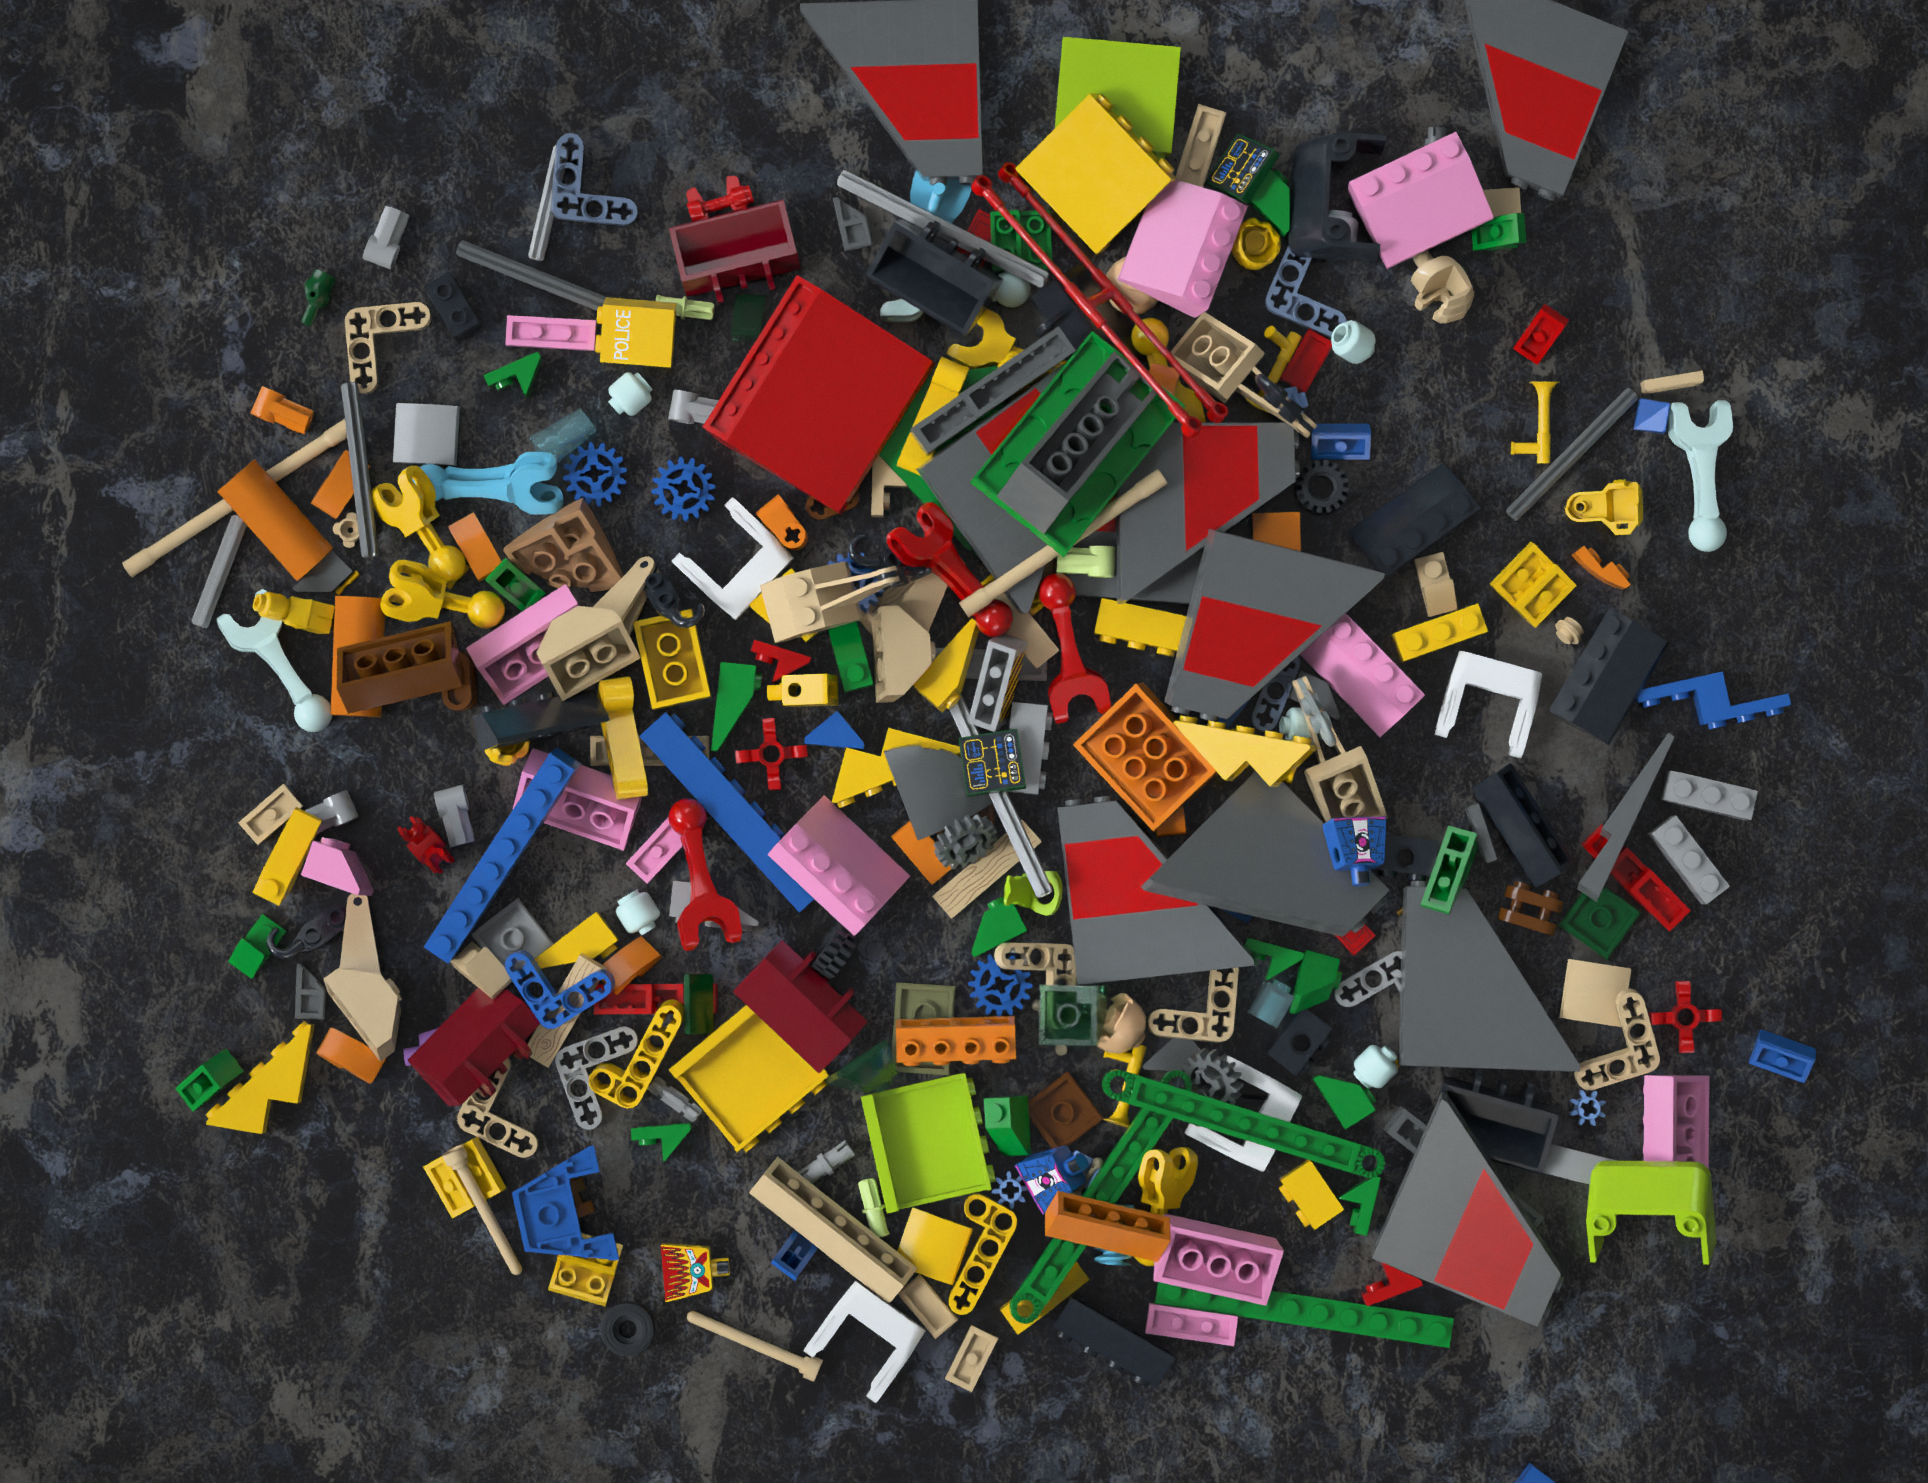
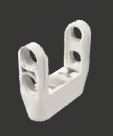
[672,497,794,620]
[1435,651,1542,758]
[1185,1055,1302,1172]
[803,1280,926,1403]

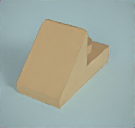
[871,456,908,517]
[1413,552,1457,617]
[451,942,512,999]

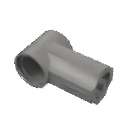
[363,206,410,270]
[668,390,719,424]
[434,785,475,847]
[305,790,359,834]

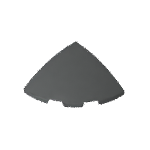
[884,745,993,840]

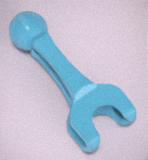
[412,452,564,515]

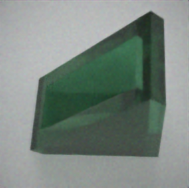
[731,294,765,341]

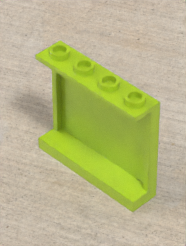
[1055,37,1181,160]
[861,1072,996,1213]

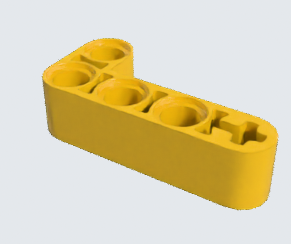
[896,357,969,476]
[597,676,648,800]
[588,999,684,1109]
[949,1193,1017,1315]

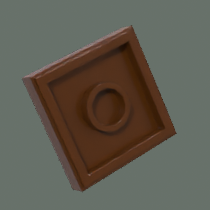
[1028,1071,1104,1148]

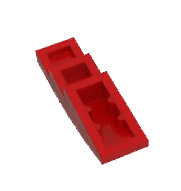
[1581,824,1691,931]
[594,983,718,1014]

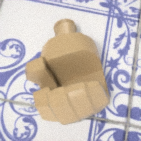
[1411,250,1474,324]

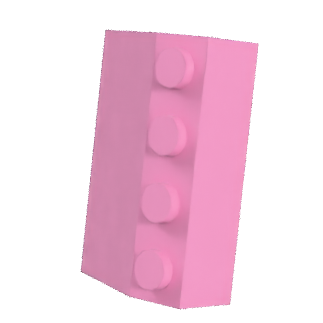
[1348,132,1494,269]
[1117,180,1248,318]
[767,795,910,936]

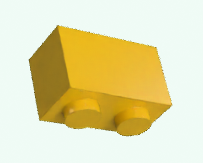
[1279,1160,1344,1230]

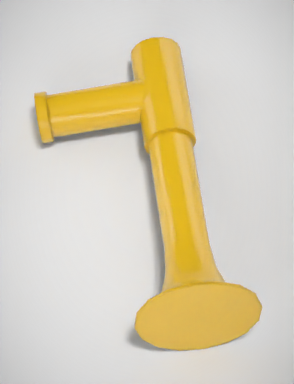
[1246,326,1302,413]
[1511,382,1560,463]
[1103,1045,1147,1127]

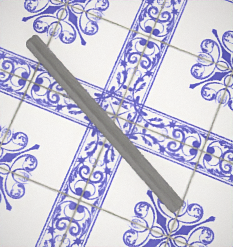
[837,170,1049,288]
[950,693,1052,898]

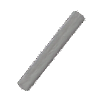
[528,145,569,261]
[192,515,247,628]

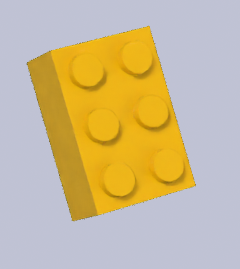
[633,609,712,710]

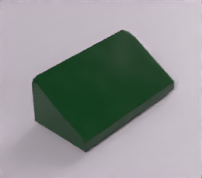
[684,974,713,1034]

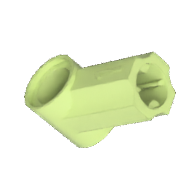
[1056,546,1116,578]

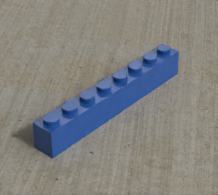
[639,712,814,913]
[424,748,582,964]

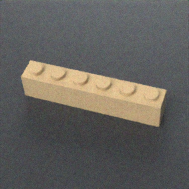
[749,1157,917,1304]

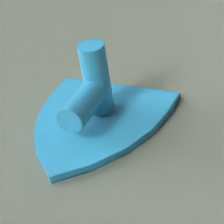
[910,171,972,223]

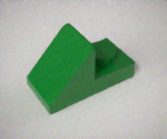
[1472,213,1526,251]
[484,352,543,398]
[485,558,545,612]
[228,914,287,979]
[1244,937,1305,980]
[631,1123,692,1162]
[1337,1176,1381,1236]

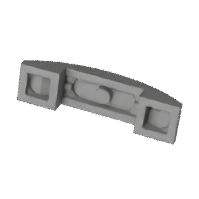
[1543,1144,1617,1184]

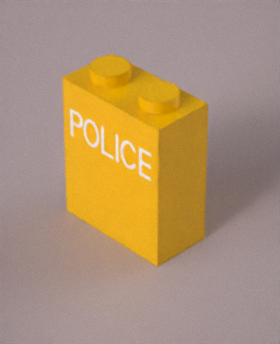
[595,297,677,368]

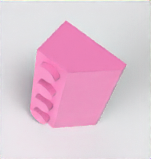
[466,584,580,705]
[1299,613,1425,737]
[513,748,642,851]
[301,837,374,896]
[1643,1075,1709,1169]
[1154,1214,1284,1306]

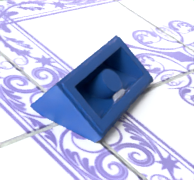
[1311,424,1371,460]
[1749,1030,1816,1083]

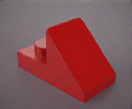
[1513,304,1569,365]
[751,640,812,683]
[1361,1262,1423,1306]

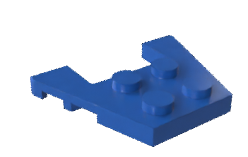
[512,1145,619,1261]

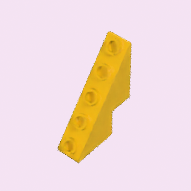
[1172,715,1317,787]
[832,728,961,808]
[206,1021,315,1134]

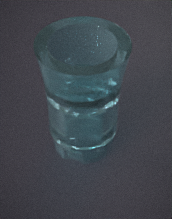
[528,408,596,465]

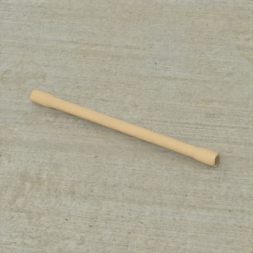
[122,419,347,577]

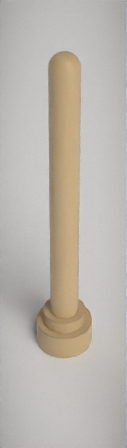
[442,1144,522,1275]
[687,1311,823,1382]

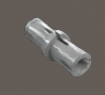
[798,1140,855,1184]

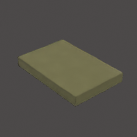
[890,982,956,1075]

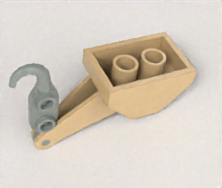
[1292,676,1388,823]

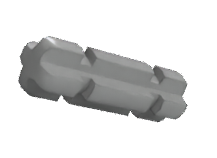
[648,1076,702,1122]

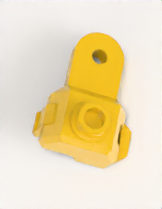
[1565,479,1643,535]

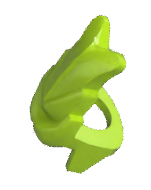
[1004,871,1062,916]

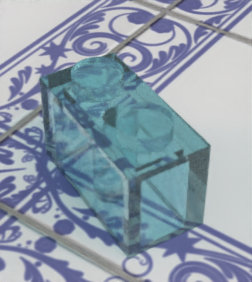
[1248,979,1294,1028]

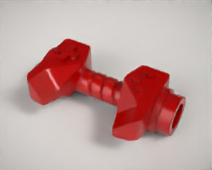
[686,176,754,222]

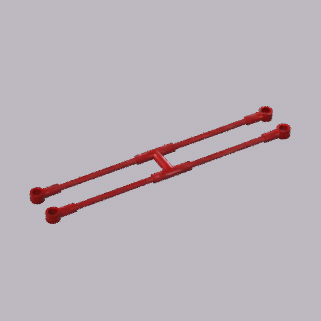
[971,162,1228,438]

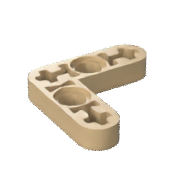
[345,302,432,395]
[994,942,1077,1030]
[1146,967,1239,1043]
[1574,989,1660,1090]
[457,1057,539,1158]

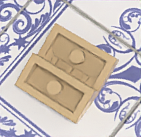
[1559,959,1631,1027]

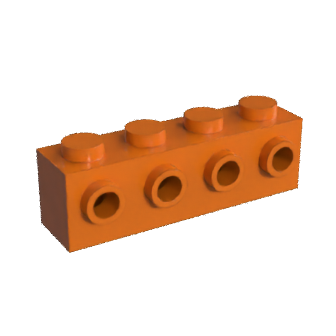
[895,1016,1016,1066]
[1045,1191,1171,1262]

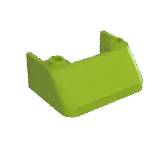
[1586,1161,1717,1265]

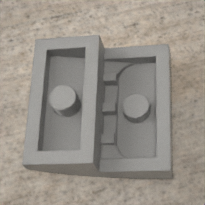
[393,403,460,466]

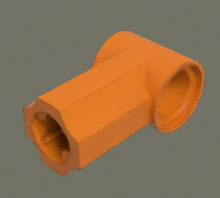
[250,386,314,435]

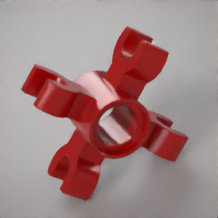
[735,718,808,790]
[397,816,454,874]
[1648,981,1722,1053]

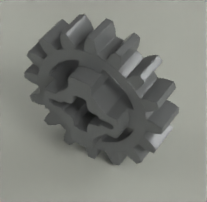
[933,814,997,869]
[1182,1048,1244,1105]

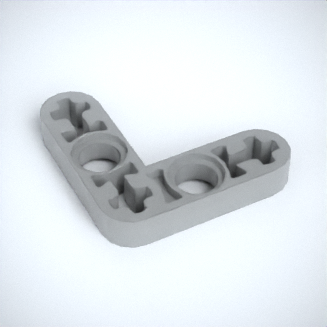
[1334,951,1402,1007]
[555,1026,638,1130]

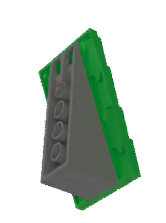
[970,331,1186,557]

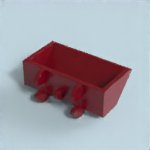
[669,199,801,304]
[733,940,868,1074]
[408,988,540,1106]

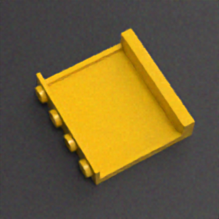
[1015,93,1177,254]
[669,1005,829,1152]

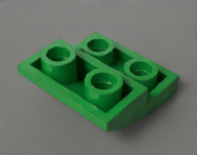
[990,210,1053,272]

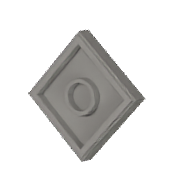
[471,898,554,970]

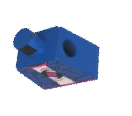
[1322,816,1386,887]
[1014,1145,1088,1215]

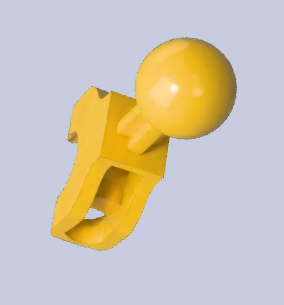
[946,309,1067,376]
[1131,318,1206,423]
[371,466,466,583]
[380,560,505,629]
[1135,1147,1198,1266]

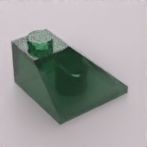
[1039,985,1107,1046]
[824,1039,898,1093]

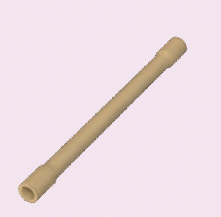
[959,469,1168,617]

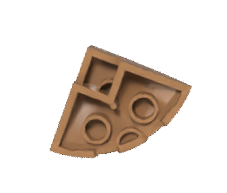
[503,498,624,592]

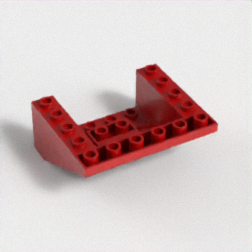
[703,275,935,515]

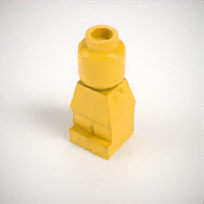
[253,591,335,634]

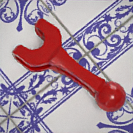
[886,502,1013,637]
[1038,573,1111,724]
[668,798,742,951]

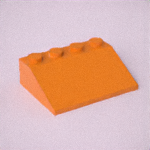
[1073,683,1218,832]

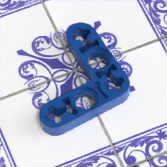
[505,950,615,1029]

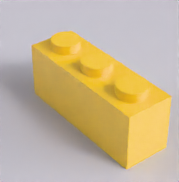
[1094,598,1186,657]
[1391,604,1488,663]

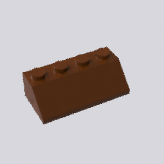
[337,621,462,714]

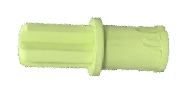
[656,295,715,320]
[858,1178,890,1237]

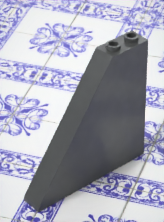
[1141,771,1389,937]
[1398,881,1580,1072]

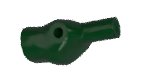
[301,269,336,327]

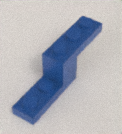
[1634,672,1791,729]

